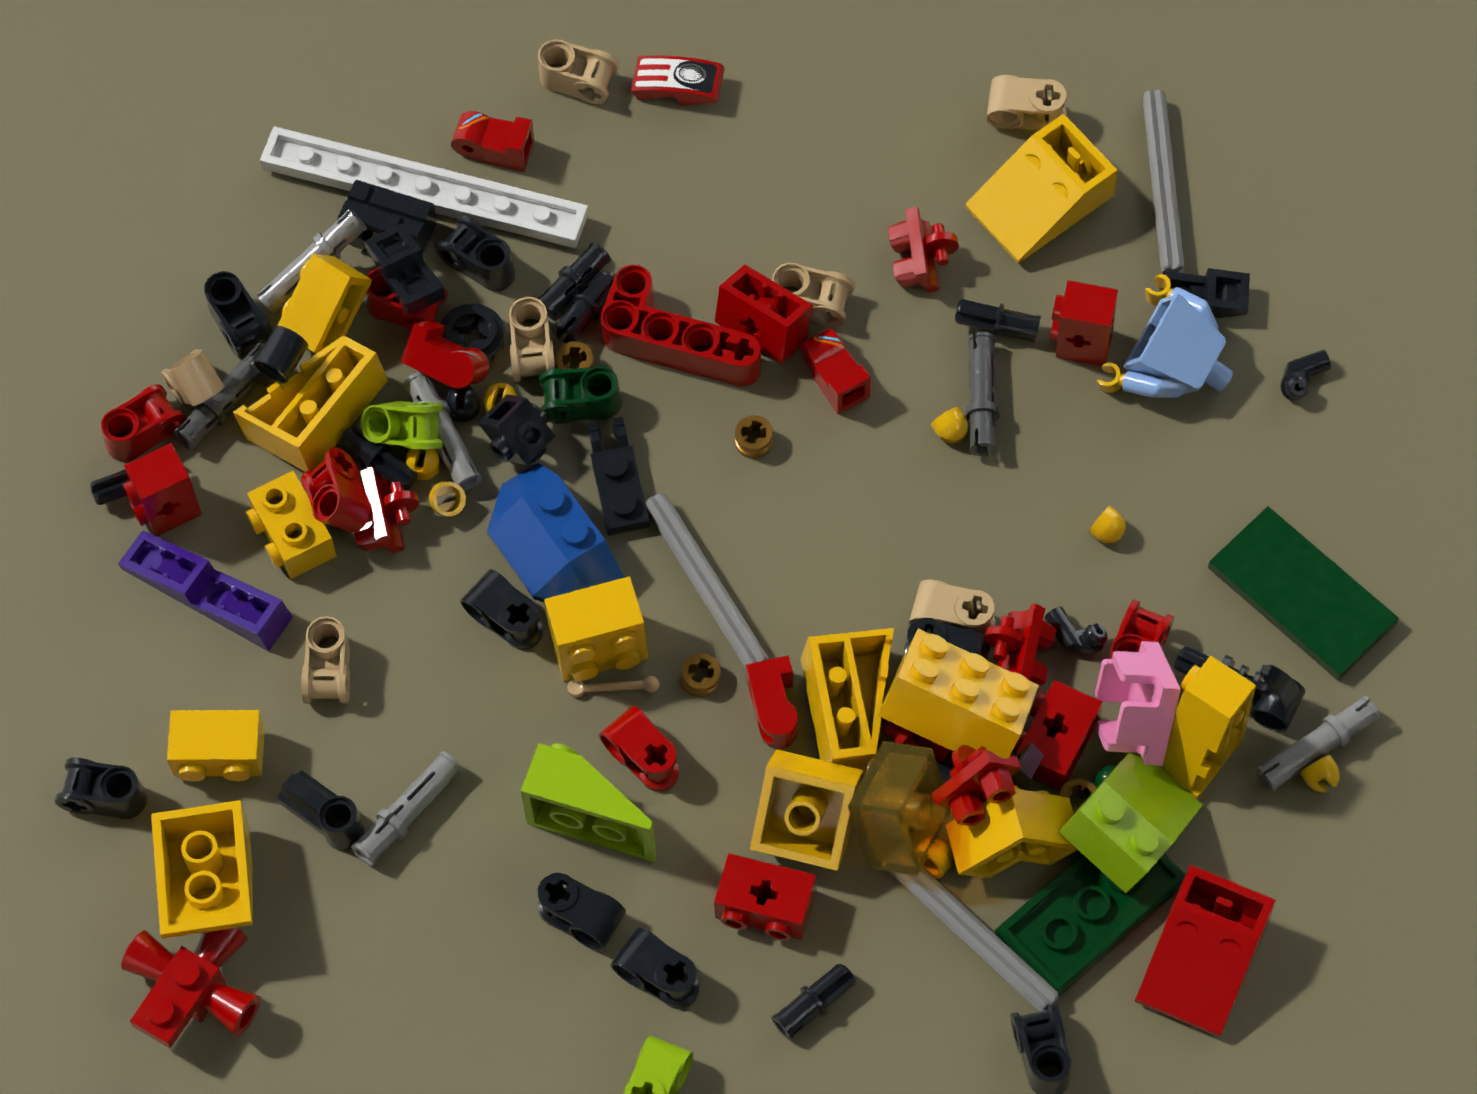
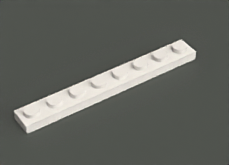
[260,126,589,249]

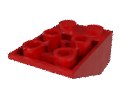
[1135,865,1276,1037]

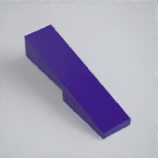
[118,530,293,652]

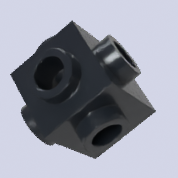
[478,394,556,465]

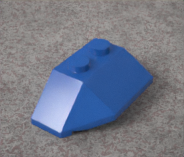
[487,463,624,602]

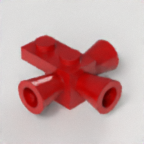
[121,927,261,1049]

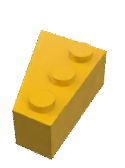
[233,335,388,472]
[800,628,894,776]
[1161,655,1256,800]

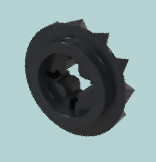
[440,304,505,361]

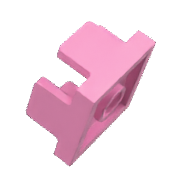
[1095,641,1181,766]

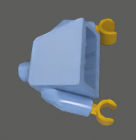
[1097,274,1233,398]

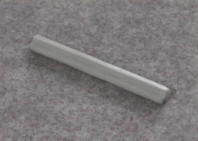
[1143,90,1184,273]
[646,493,768,669]
[884,847,1059,1011]

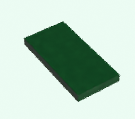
[1208,506,1399,680]
[995,853,1186,998]

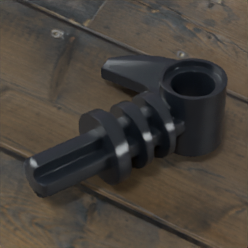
[1174,646,1305,732]

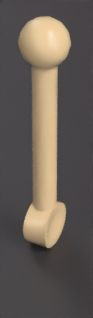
[567,676,659,698]

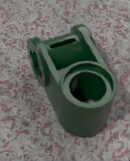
[539,366,622,424]

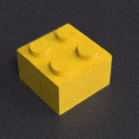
[544,576,648,681]
[750,749,863,871]

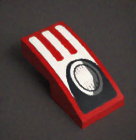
[631,55,725,106]

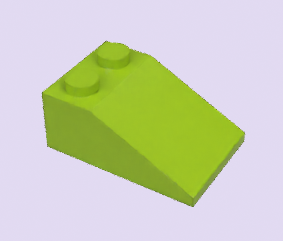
[520,743,657,862]
[1058,752,1203,893]

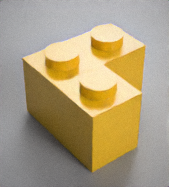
[946,785,1078,879]

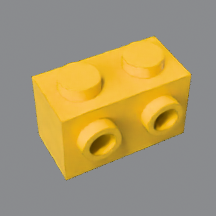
[278,253,372,353]
[245,470,337,580]
[167,710,265,781]

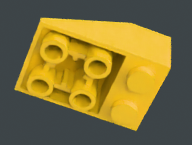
[965,113,1118,264]

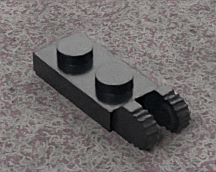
[587,417,650,536]

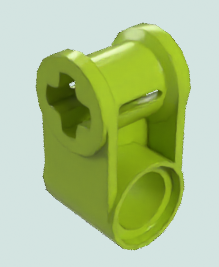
[360,401,443,449]
[624,1035,694,1094]

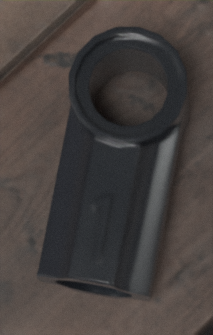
[249,326,309,387]
[277,770,365,850]

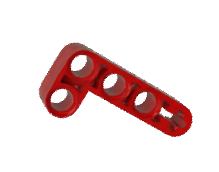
[601,265,762,386]

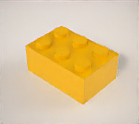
[878,628,1039,759]

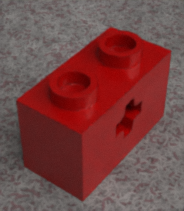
[714,264,813,363]
[1050,280,1118,366]
[122,443,202,537]
[1012,680,1103,791]
[714,853,816,941]

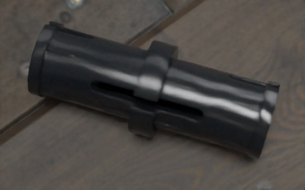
[537,242,611,319]

